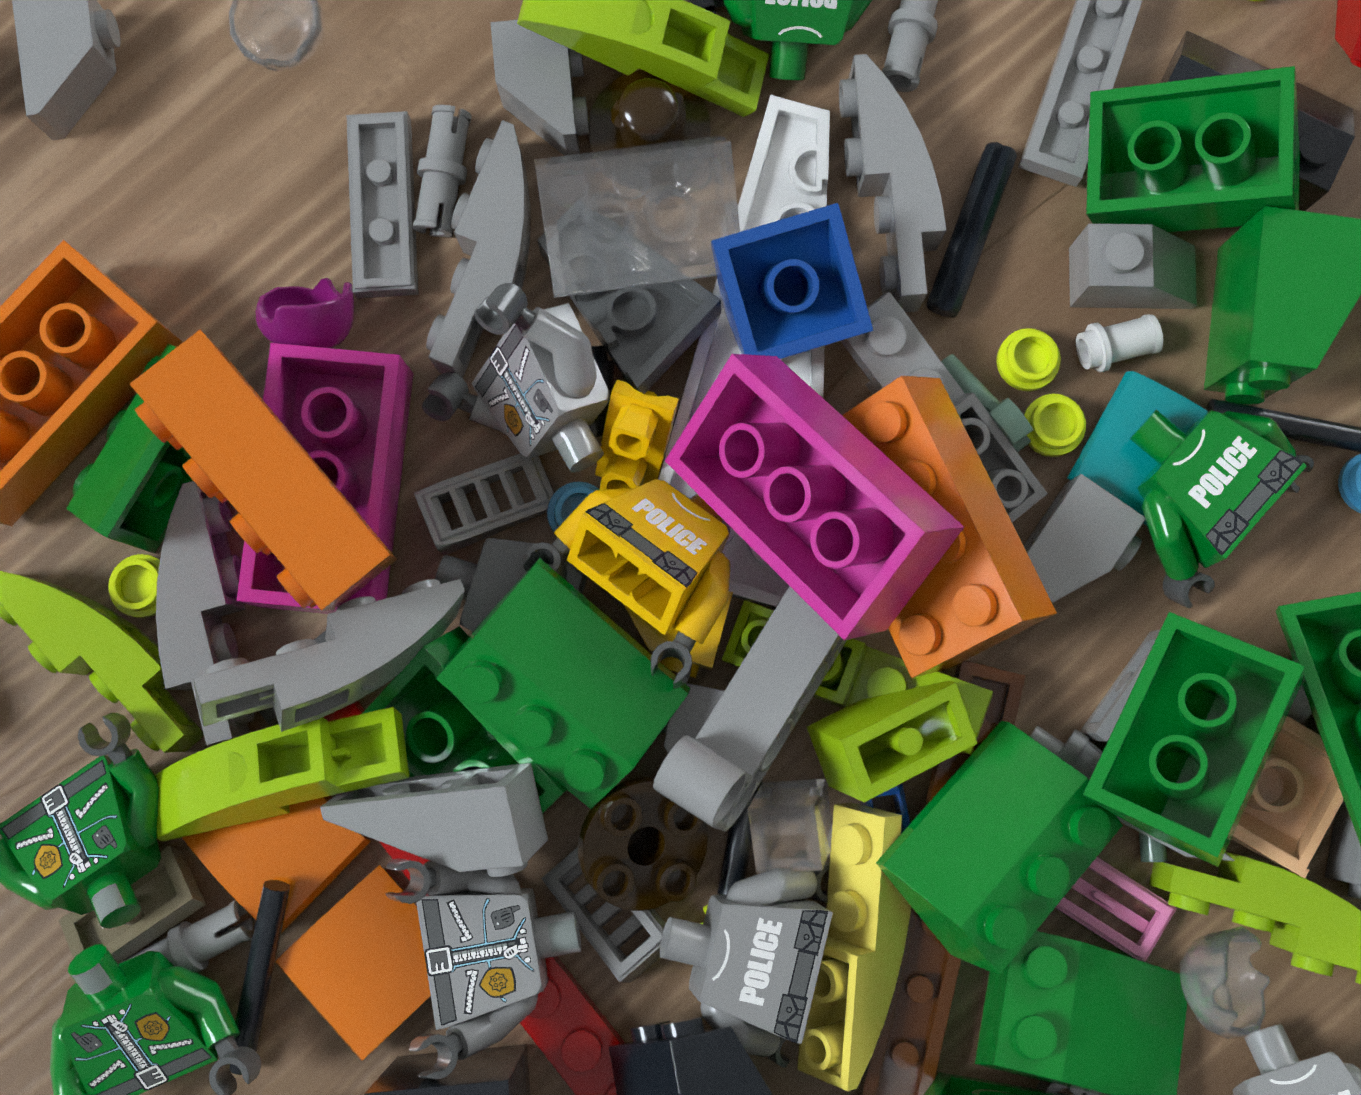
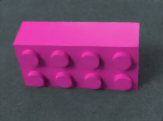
[236,343,414,614]
[665,354,964,641]

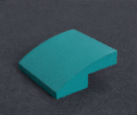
[1067,371,1208,527]

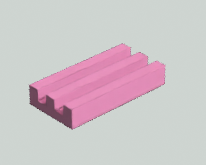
[1055,857,1177,962]

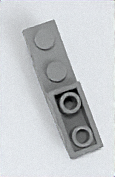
[839,54,947,312]
[426,120,531,378]
[840,292,1048,522]
[156,481,254,745]
[193,579,465,732]

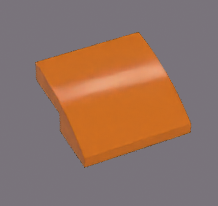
[182,796,371,933]
[275,865,431,1061]

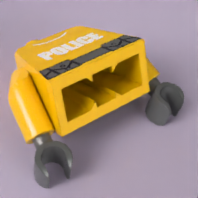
[523,479,731,689]

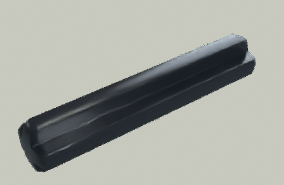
[927,142,1017,318]

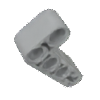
[653,586,847,831]

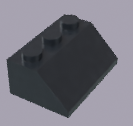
[1160,31,1355,211]

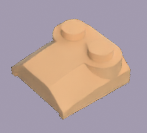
[1232,716,1344,878]

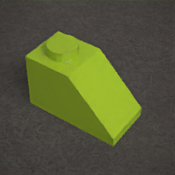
[807,681,978,803]

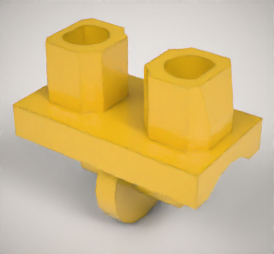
[595,380,679,490]

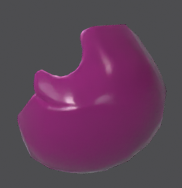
[256,278,354,348]

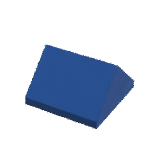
[711,203,874,359]

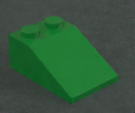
[975,931,1191,1095]

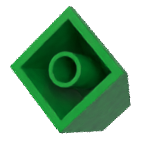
[1204,206,1361,404]

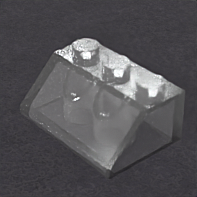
[534,136,740,298]

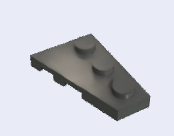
[537,199,721,394]

